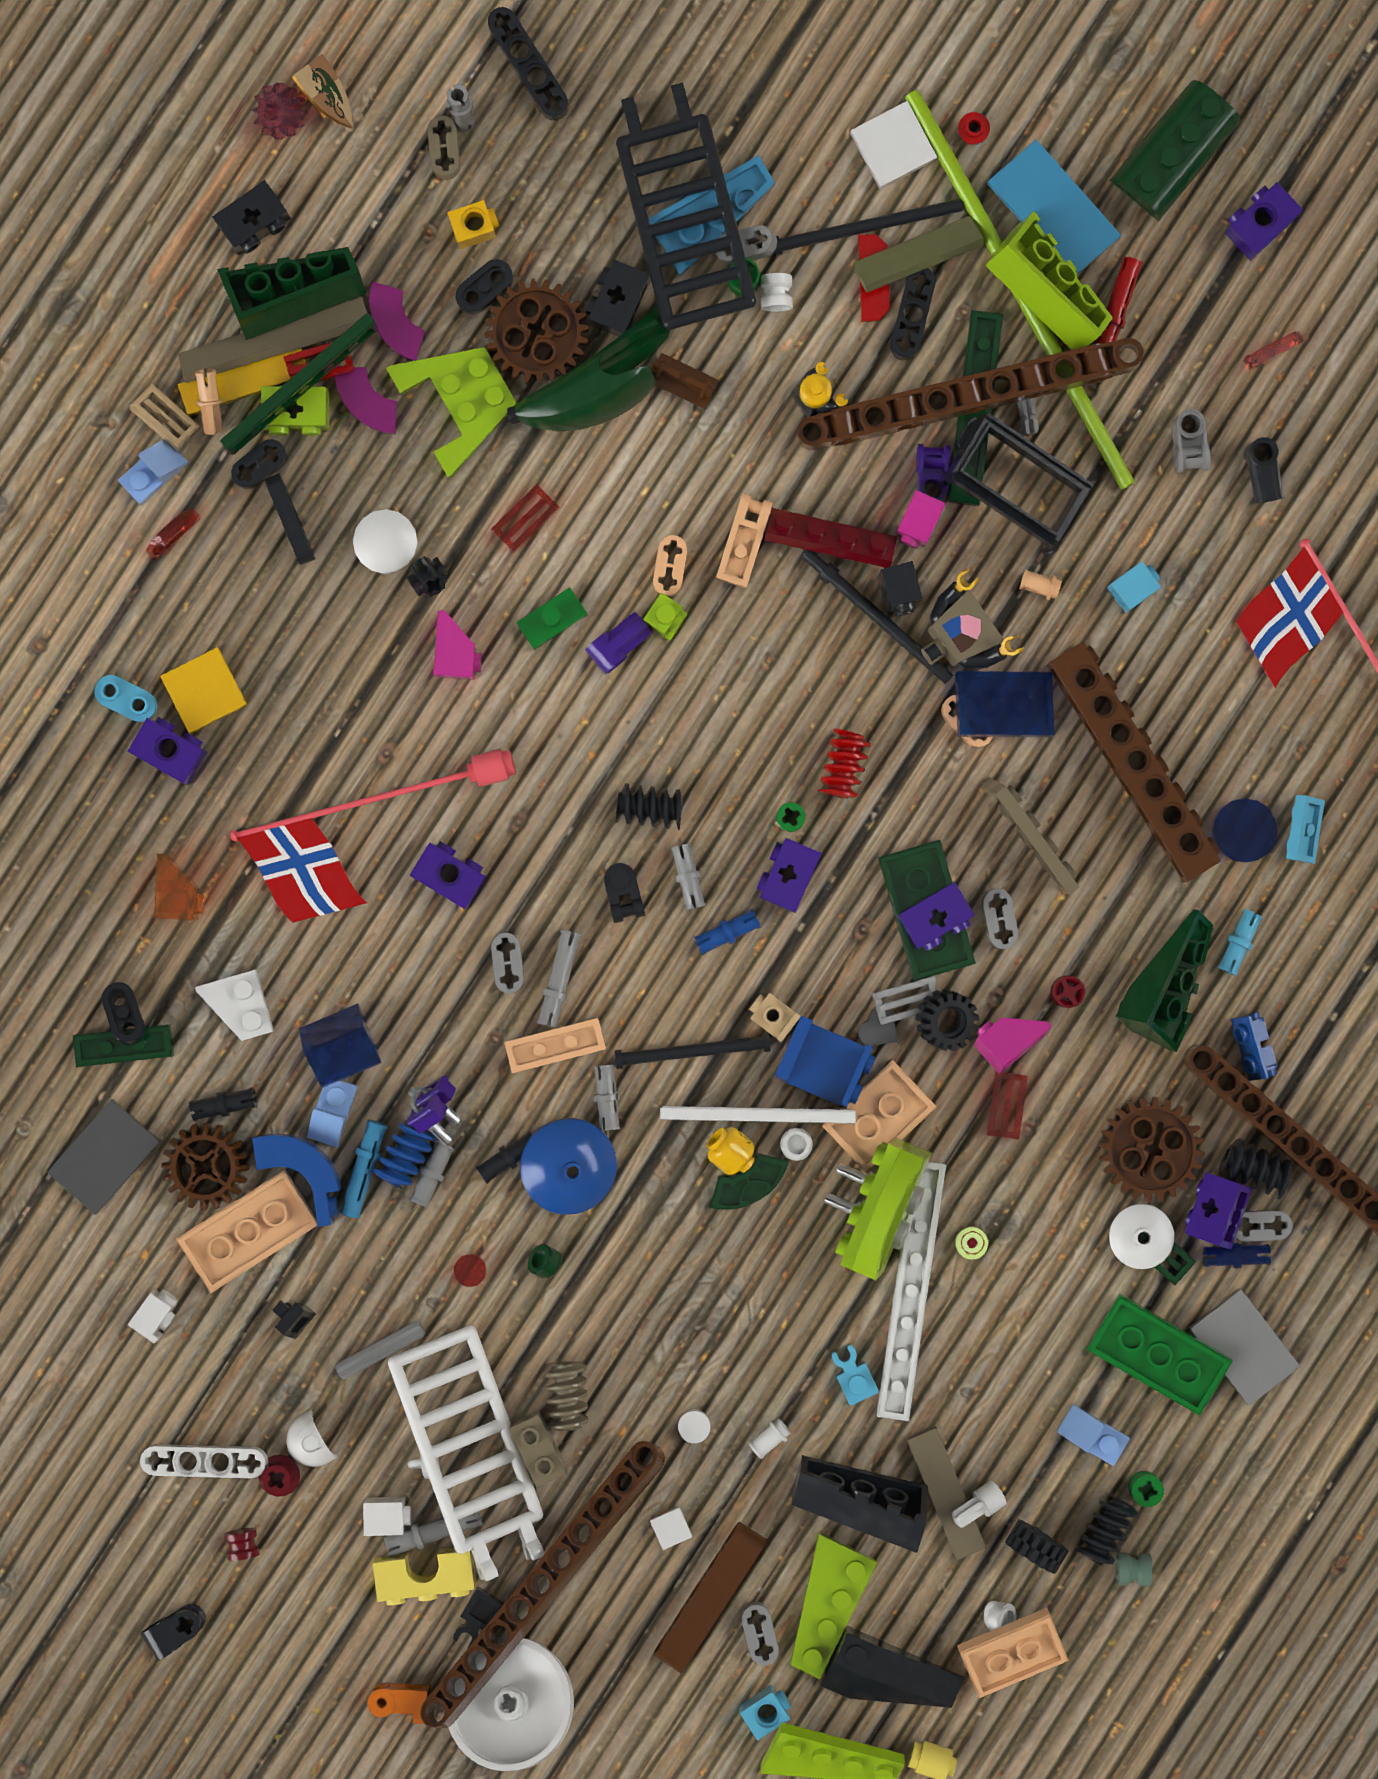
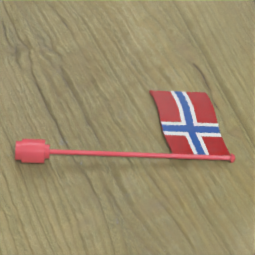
[1236,538,1378,688]
[230,748,516,923]

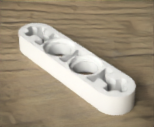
[140,1444,268,1478]

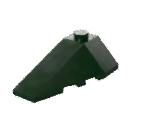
[1116,909,1213,1052]

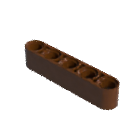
[653,1521,767,1673]

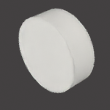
[780,1128,813,1161]
[678,1409,710,1443]

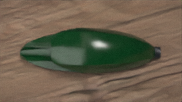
[507,304,670,432]

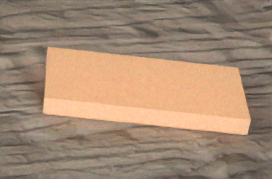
[176,1169,318,1294]

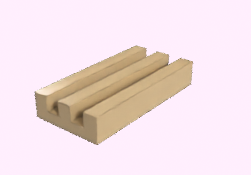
[130,384,200,451]

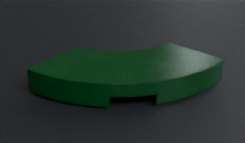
[710,1152,789,1210]

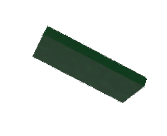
[878,840,976,981]

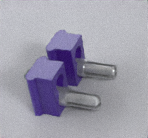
[407,1075,460,1145]

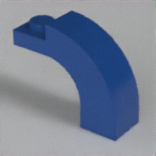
[252,1133,342,1227]

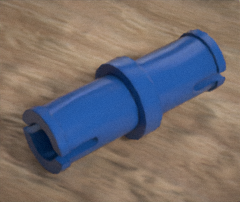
[694,909,761,955]

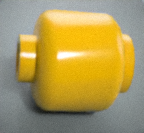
[706,1127,755,1175]

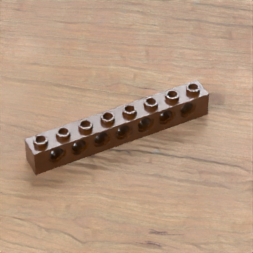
[1046,642,1221,883]

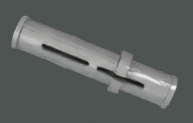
[447,84,475,131]
[537,929,581,1028]
[384,1511,483,1558]

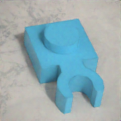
[831,1344,879,1406]

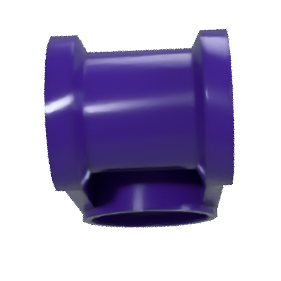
[916,443,951,502]

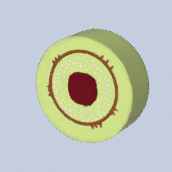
[955,1226,988,1260]

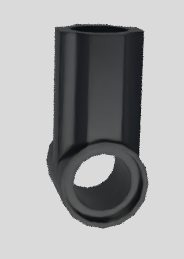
[1244,437,1284,504]

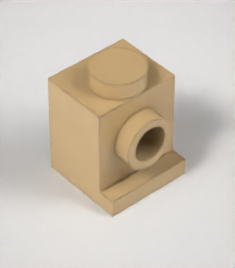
[749,993,801,1042]

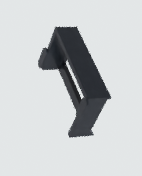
[940,413,1094,555]

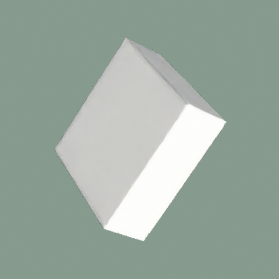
[650,1506,693,1550]

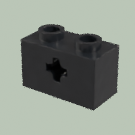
[212,180,291,255]
[586,259,650,337]
[877,561,923,617]

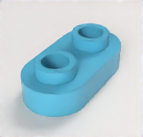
[94,675,158,722]

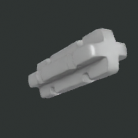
[1017,398,1039,435]

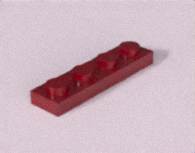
[765,508,897,568]

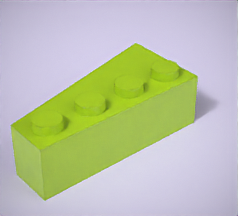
[985,211,1113,350]

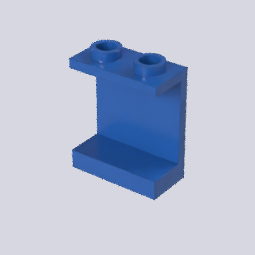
[775,1016,876,1109]

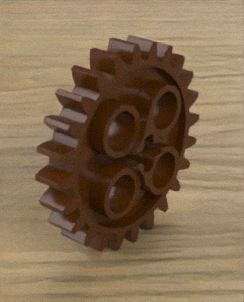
[484,279,589,385]
[1098,1096,1205,1202]

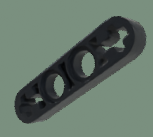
[488,7,568,121]

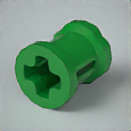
[776,802,806,832]

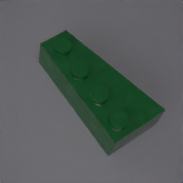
[217,247,366,340]

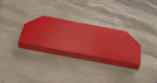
[858,234,890,322]

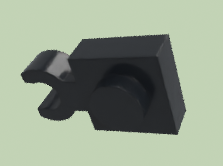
[453,1587,505,1648]

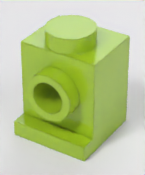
[643,592,688,641]

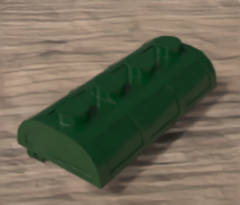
[1109,80,1241,222]

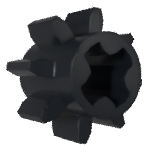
[406,556,450,597]

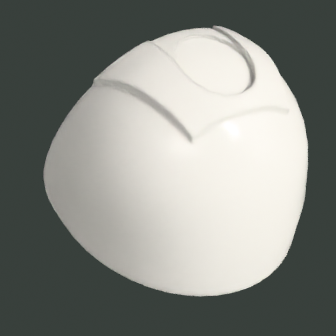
[286,1409,338,1467]

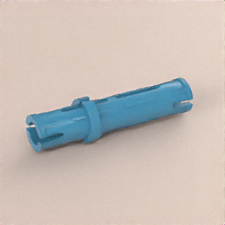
[339,1120,388,1219]

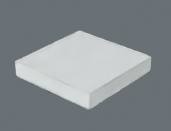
[850,101,937,189]

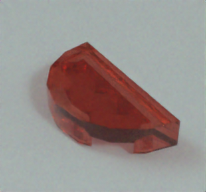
[1243,331,1304,371]
[146,509,201,560]

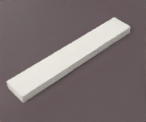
[660,1106,856,1124]

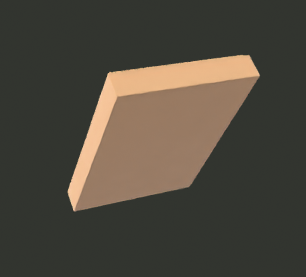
[822,1060,937,1173]
[957,1607,1069,1698]

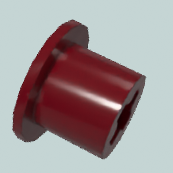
[259,1454,300,1497]

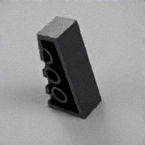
[791,1455,928,1553]

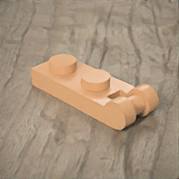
[716,493,773,589]

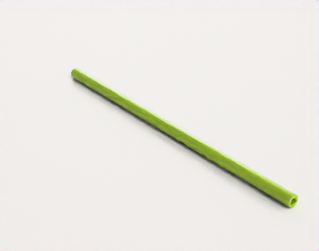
[905,89,1135,490]

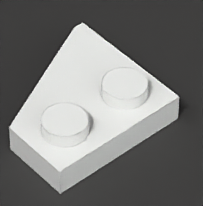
[195,970,274,1041]

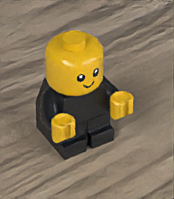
[792,362,848,418]

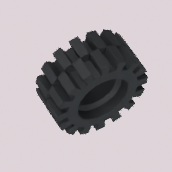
[915,989,979,1051]
[1005,1519,1069,1574]

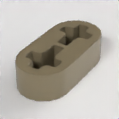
[428,115,460,180]

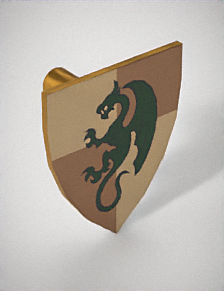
[291,54,353,129]

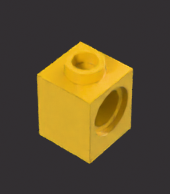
[447,200,499,250]

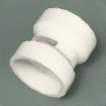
[761,273,793,312]

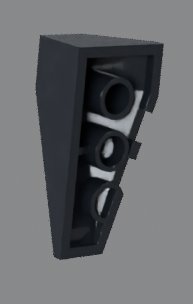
[820,1625,964,1708]

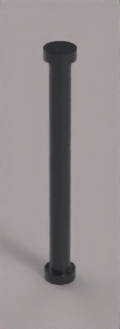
[615,1032,771,1069]

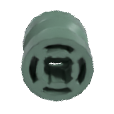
[1115,1552,1152,1587]

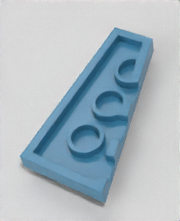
[649,155,775,277]

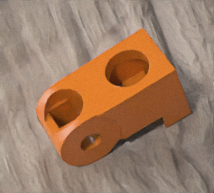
[367,1683,431,1724]

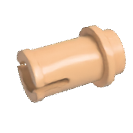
[1019,569,1062,600]

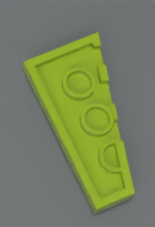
[790,1532,877,1679]
[760,1722,905,1779]

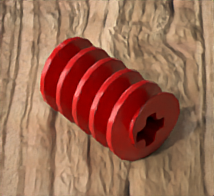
[818,728,871,799]

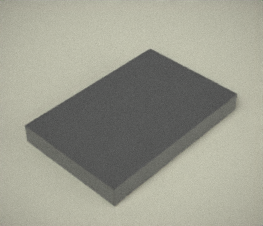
[47,1099,161,1215]

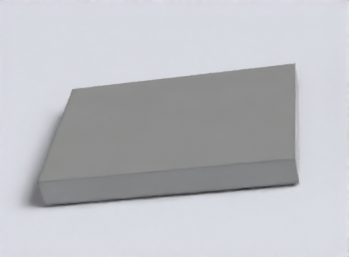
[1188,1288,1301,1406]

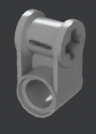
[1172,409,1211,474]

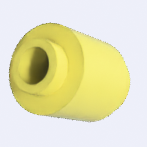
[907,1740,958,1779]

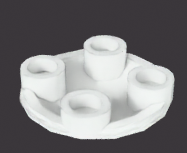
[353,509,418,575]

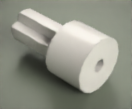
[951,1481,1007,1528]

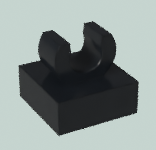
[272,1300,316,1339]

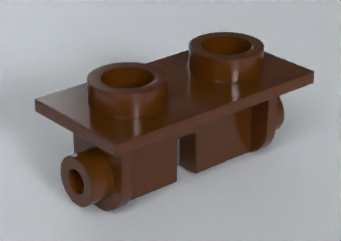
[652,353,719,409]

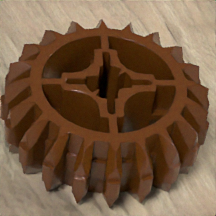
[161,1122,250,1210]

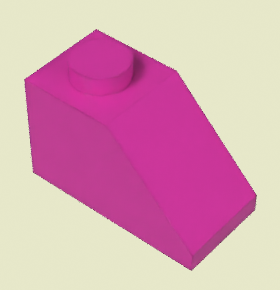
[896,490,946,549]
[433,610,482,680]
[974,1018,1052,1075]

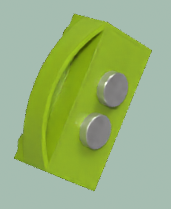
[824,1138,932,1280]

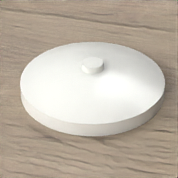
[448,1636,574,1771]

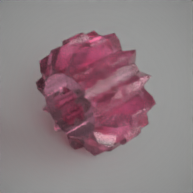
[250,83,308,139]

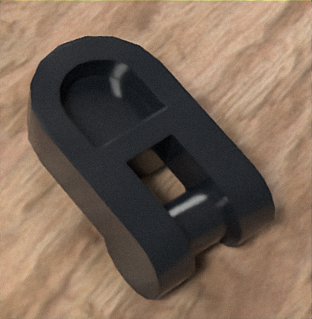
[604,863,646,923]

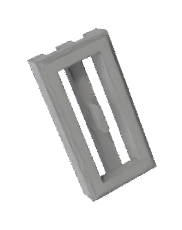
[872,976,938,1025]

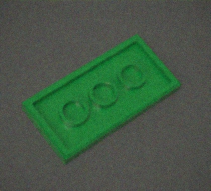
[1086,1293,1233,1416]

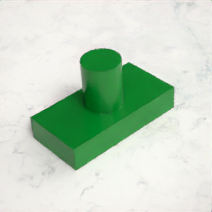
[516,587,588,650]

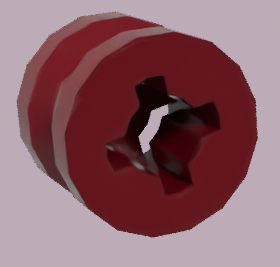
[1050,976,1085,1008]
[224,1527,260,1561]

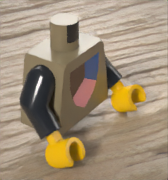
[921,568,1024,669]

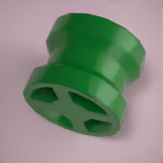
[1128,1471,1164,1507]

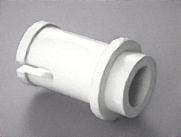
[748,1419,791,1459]

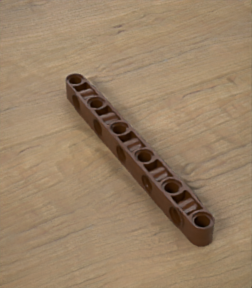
[797,338,1144,450]

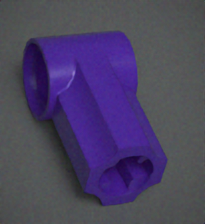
[585,612,652,675]

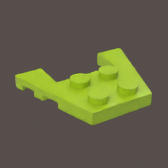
[386,347,517,479]

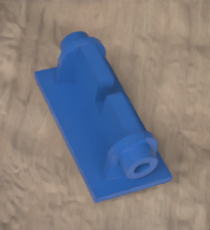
[1231,1012,1278,1081]

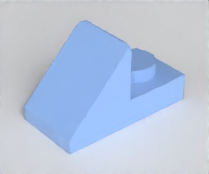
[118,439,189,506]
[307,1076,358,1148]
[1057,1404,1130,1466]

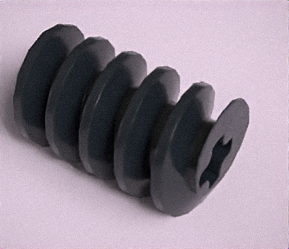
[615,783,683,830]
[1218,1138,1292,1199]
[1074,1492,1139,1566]

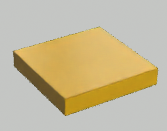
[160,647,248,734]

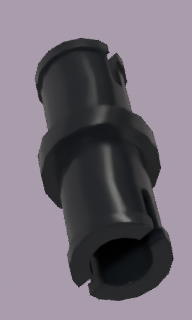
[189,1087,258,1121]
[476,1131,532,1184]

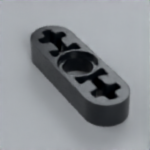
[890,268,936,361]
[264,473,316,565]

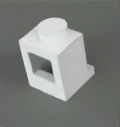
[128,1290,178,1343]

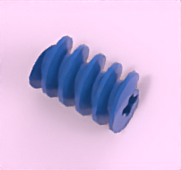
[373,1116,438,1189]

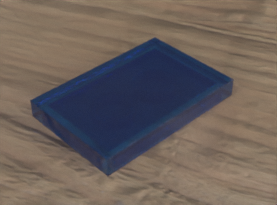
[955,671,1055,737]

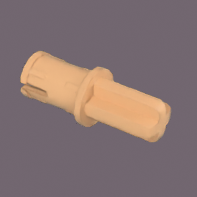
[195,369,223,435]

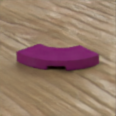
[369,281,425,361]
[335,366,397,435]

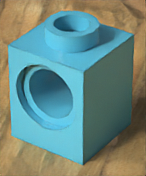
[1107,561,1161,613]
[739,1684,792,1741]

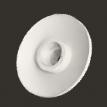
[1109,1204,1174,1269]

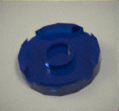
[1212,798,1278,863]

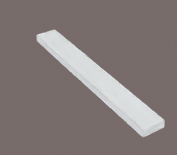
[876,1162,946,1421]

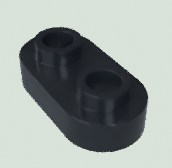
[455,259,513,315]
[101,982,146,1046]

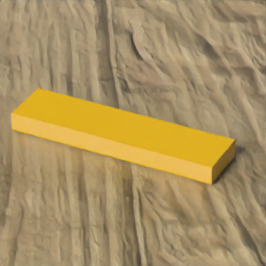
[177,348,307,417]

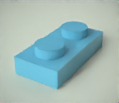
[1286,795,1325,864]

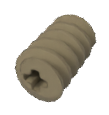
[546,1361,588,1431]

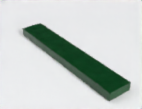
[947,310,1003,506]
[220,312,378,455]

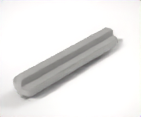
[335,1321,425,1380]

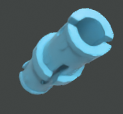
[1217,909,1263,976]

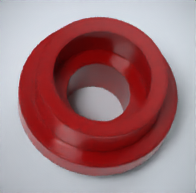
[958,112,990,145]

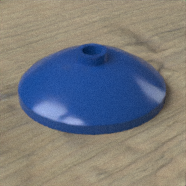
[520,1118,617,1215]

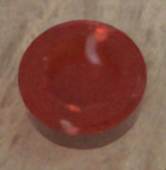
[454,1254,487,1287]

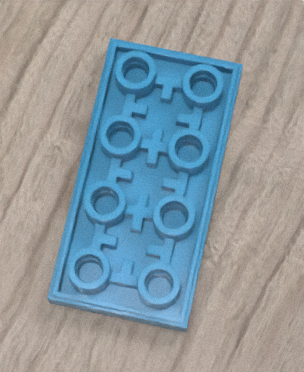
[987,139,1121,275]

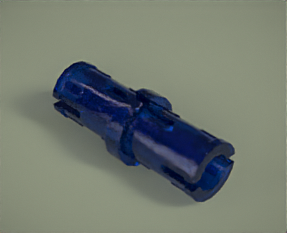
[1203,1243,1271,1268]

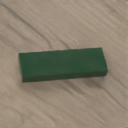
[73,1024,174,1067]

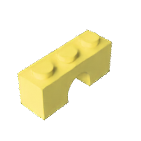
[373,1547,477,1605]

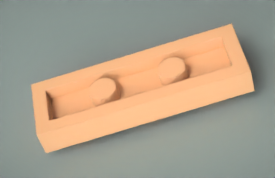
[504,1018,606,1073]

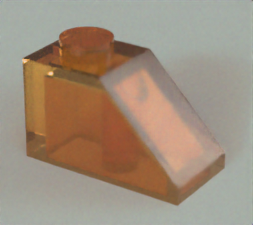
[154,853,204,920]

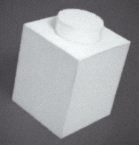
[363,1497,411,1536]

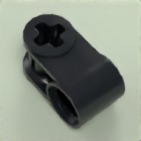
[140,1604,206,1661]

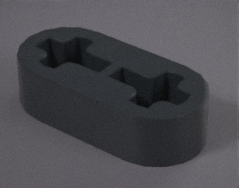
[231,439,287,490]

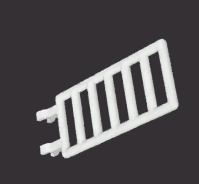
[388,1325,545,1581]

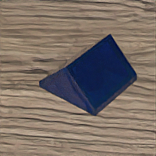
[299,1004,382,1088]

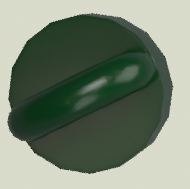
[528,1244,563,1278]

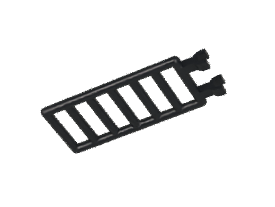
[616,82,757,330]

